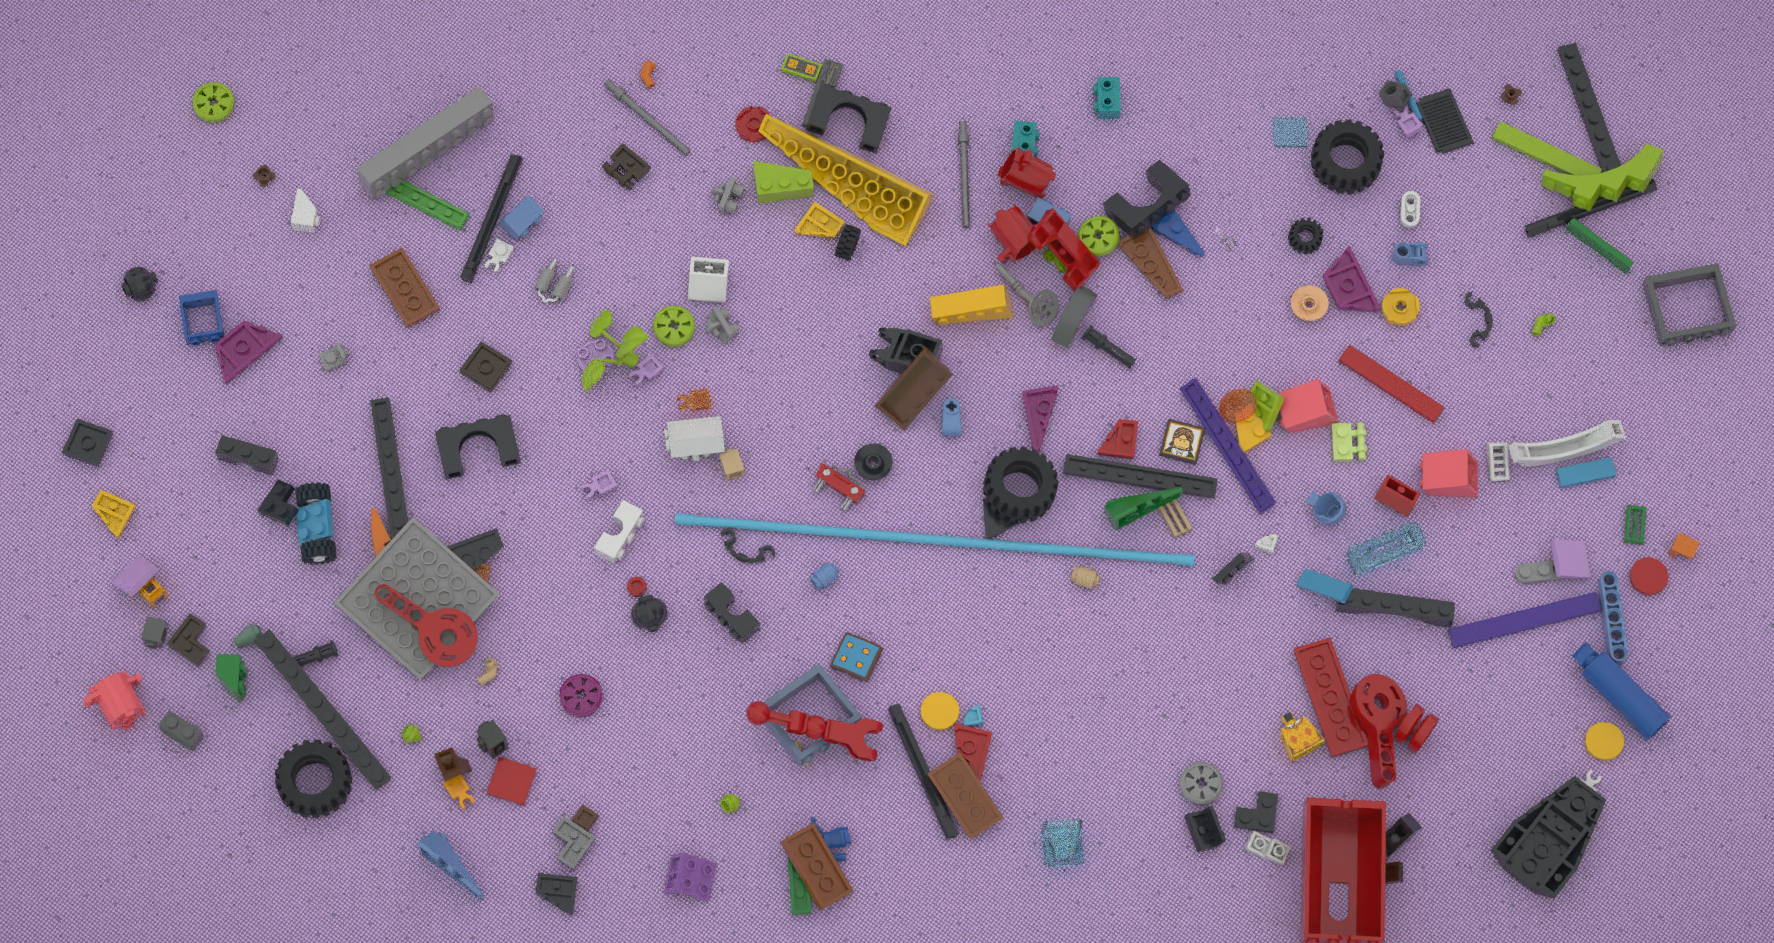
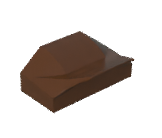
[434,747,473,782]

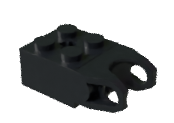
[869,328,943,373]

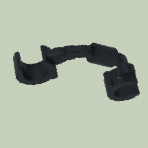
[1464,292,1493,348]
[721,529,775,563]

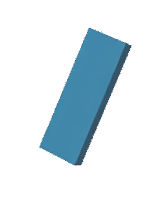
[1556,457,1617,488]
[1296,568,1354,604]

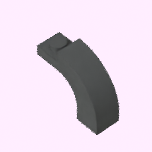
[1051,286,1098,348]

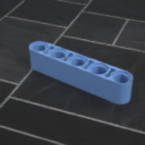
[1598,571,1628,666]

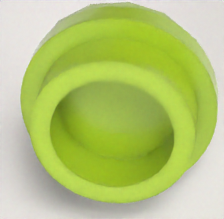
[401,723,422,743]
[720,793,740,813]

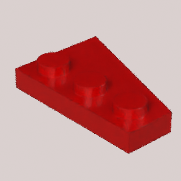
[954,723,992,782]

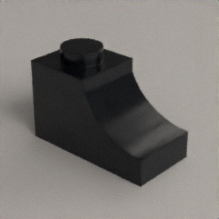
[1386,813,1423,857]

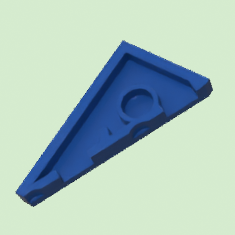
[1151,209,1205,257]

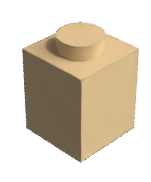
[719,449,745,481]

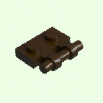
[602,143,651,191]

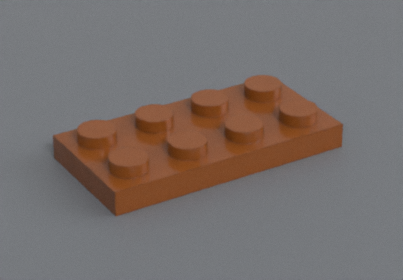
[369,247,440,328]
[928,752,1004,839]
[780,823,854,910]

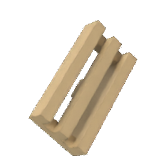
[1159,499,1192,538]

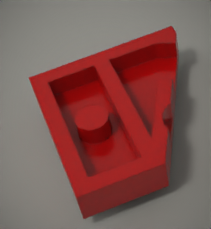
[1097,419,1138,459]

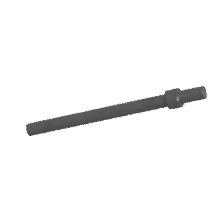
[604,79,690,156]
[958,121,970,228]

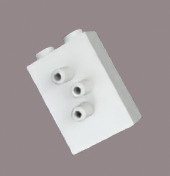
[664,416,725,461]

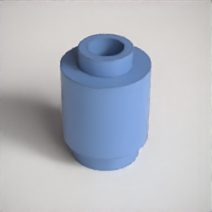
[810,563,839,590]

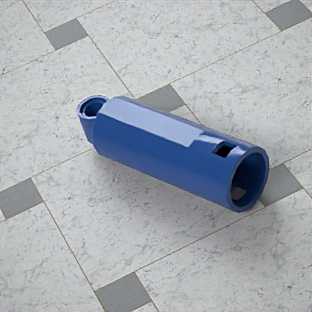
[1572,642,1672,741]

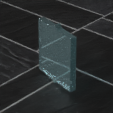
[1272,117,1309,147]

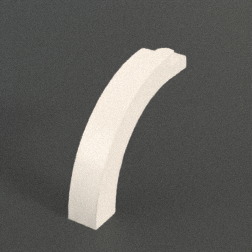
[1508,420,1626,467]

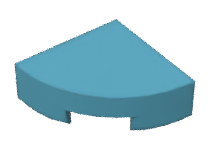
[964,705,983,727]

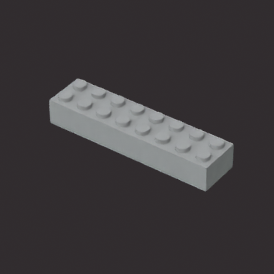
[357,86,494,200]

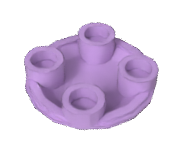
[577,339,615,374]

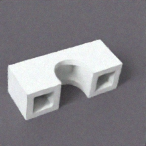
[594,500,645,564]

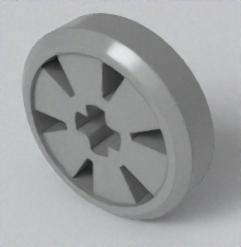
[1179,762,1223,806]

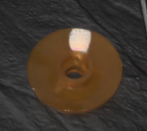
[1219,388,1257,422]

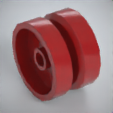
[1393,703,1440,754]

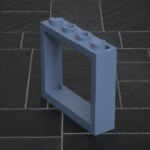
[764,663,862,766]

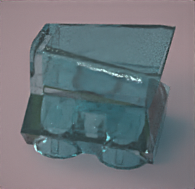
[1042,819,1084,867]

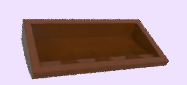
[875,347,953,430]

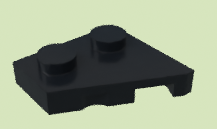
[983,499,1019,539]
[1212,553,1254,585]

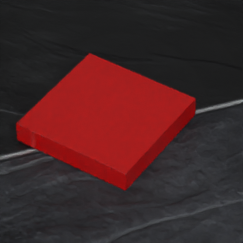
[487,757,537,806]

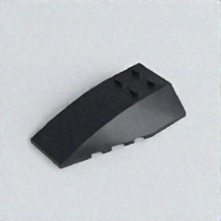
[1490,776,1606,899]

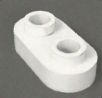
[1400,191,1420,228]

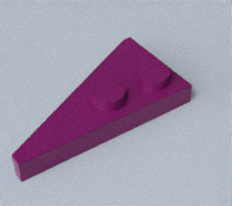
[1022,385,1059,454]

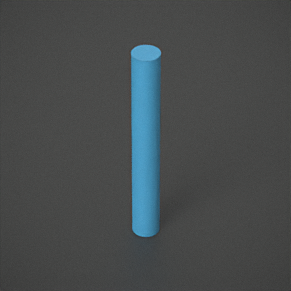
[1395,70,1423,121]

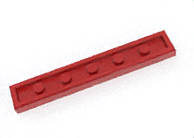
[1338,345,1444,424]

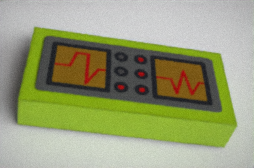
[781,53,822,83]

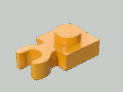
[443,775,475,810]

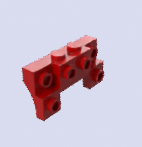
[1027,208,1100,292]

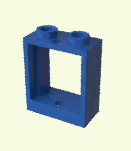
[179,290,225,346]

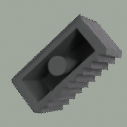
[158,711,204,751]

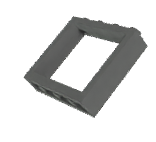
[1642,263,1736,346]

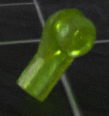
[1043,250,1067,273]

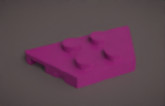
[1323,246,1381,312]
[215,320,283,384]

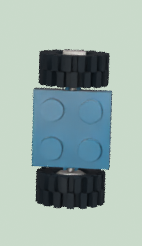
[295,482,337,565]

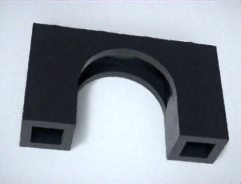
[805,84,892,154]
[1103,160,1191,239]
[435,414,521,480]

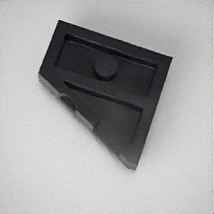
[536,873,578,916]

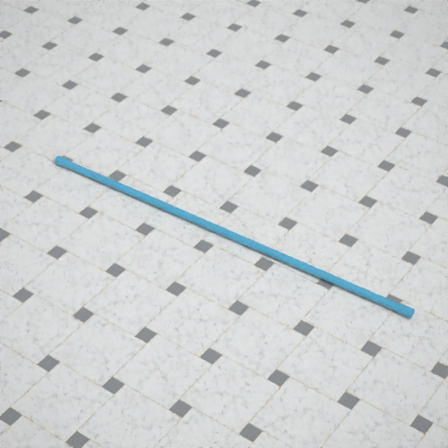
[675,513,1195,566]

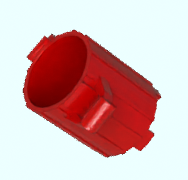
[997,148,1056,199]
[987,203,1036,264]

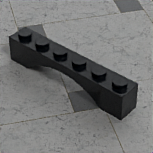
[1335,588,1455,628]

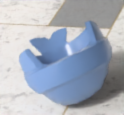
[1306,491,1346,525]

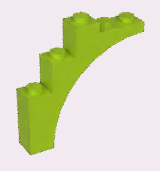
[1542,143,1663,211]

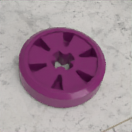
[559,674,603,717]

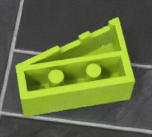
[753,160,814,203]

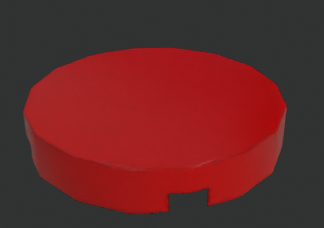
[736,106,770,143]
[1629,557,1669,596]

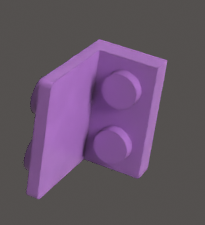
[664,852,716,901]

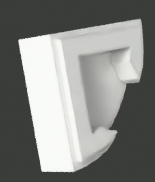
[1254,534,1279,554]

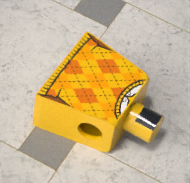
[1280,712,1325,763]

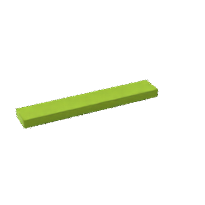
[1492,121,1602,175]

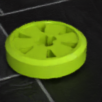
[192,82,235,123]
[1078,216,1120,257]
[653,306,695,347]

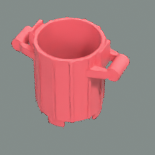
[83,671,146,731]

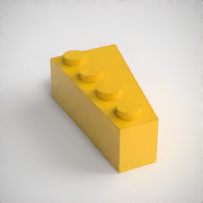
[930,284,1014,326]

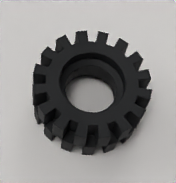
[1288,218,1323,254]
[835,224,861,261]

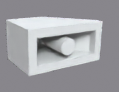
[291,188,321,233]

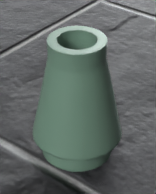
[233,623,263,648]

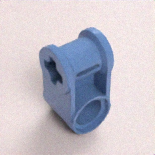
[1391,242,1429,266]
[942,398,961,436]

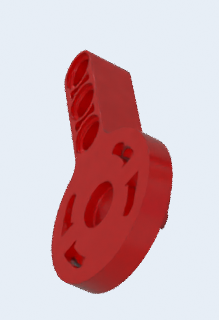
[374,584,478,667]
[1351,674,1407,789]

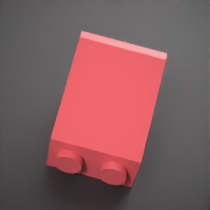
[1278,379,1339,433]
[1420,449,1478,498]

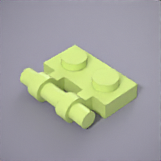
[1331,422,1368,462]

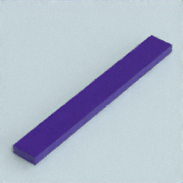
[1180,378,1277,514]
[1448,592,1602,649]

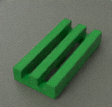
[1623,505,1646,545]

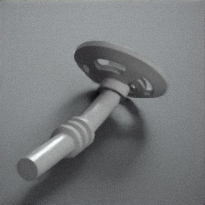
[996,263,1059,326]

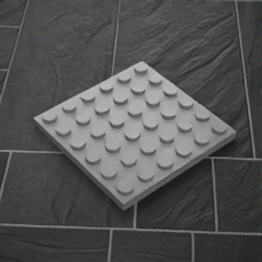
[334,517,500,681]

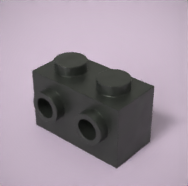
[476,720,509,759]

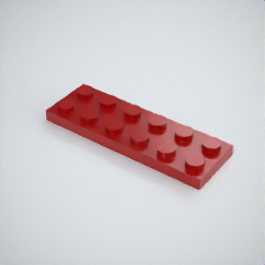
[1293,638,1368,758]

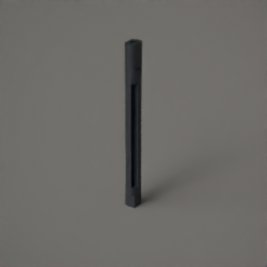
[460,154,523,283]
[1525,179,1657,237]
[888,704,959,840]

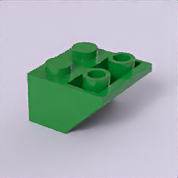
[215,654,248,703]

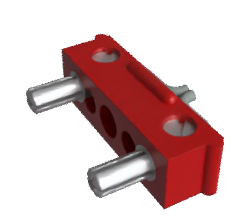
[813,463,866,511]

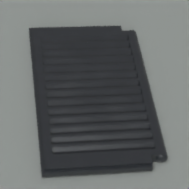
[1416,88,1474,154]

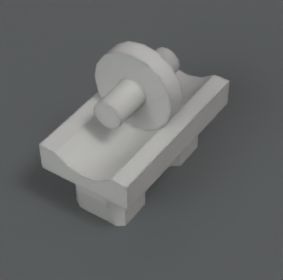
[711,177,745,215]
[705,306,739,345]

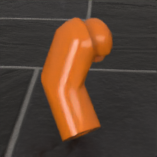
[640,61,656,89]

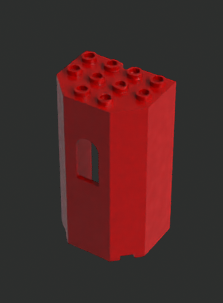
[1300,797,1386,943]

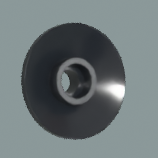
[854,443,893,480]

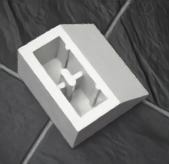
[688,257,729,303]

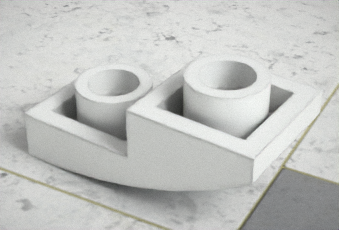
[1244,831,1291,865]

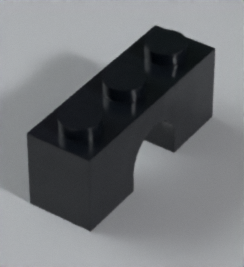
[215,435,279,476]
[704,582,760,643]

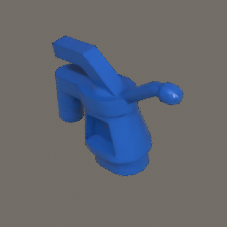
[811,816,852,861]

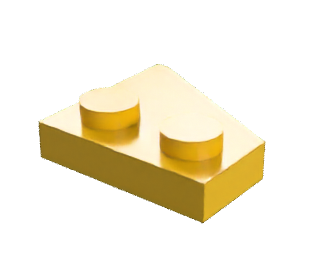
[794,201,846,239]
[1234,404,1272,453]

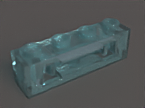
[1345,522,1427,577]

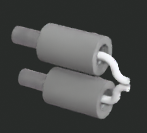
[534,258,575,304]

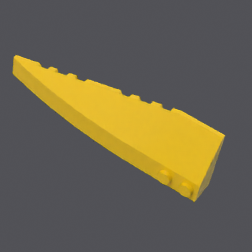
[758,114,935,246]

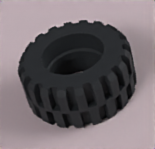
[1311,119,1384,194]
[983,446,1058,523]
[275,739,352,818]

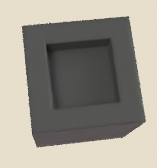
[1379,80,1412,109]
[141,617,169,649]

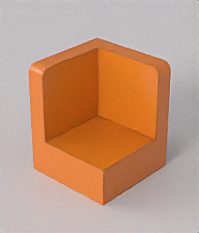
[1668,533,1700,559]

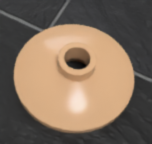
[1291,285,1329,321]

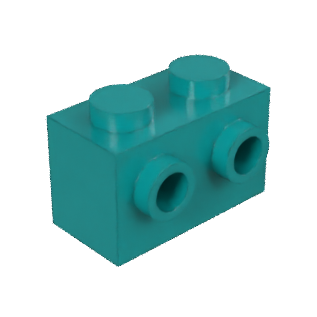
[1093,77,1121,119]
[1011,120,1040,157]

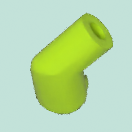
[1532,313,1556,337]

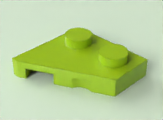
[1248,381,1285,431]

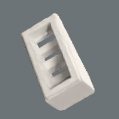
[1486,442,1510,481]

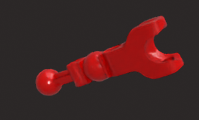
[746,701,883,762]

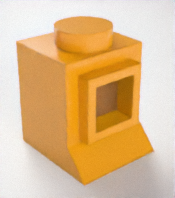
[138,577,168,609]

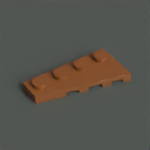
[1118,227,1183,300]

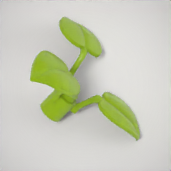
[582,309,649,392]

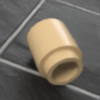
[1071,566,1101,589]

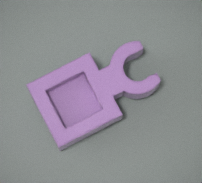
[1394,106,1423,138]
[629,354,664,387]
[581,470,618,500]

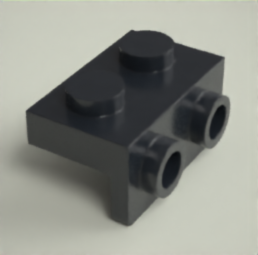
[1184,806,1226,852]

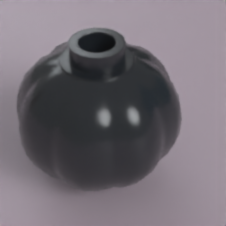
[121,266,158,301]
[631,595,668,632]

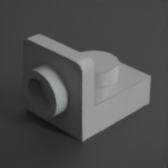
[319,342,349,373]

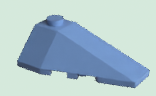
[417,830,483,901]

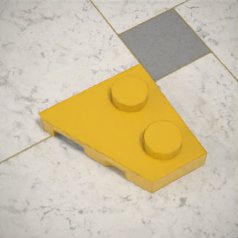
[92,490,136,539]

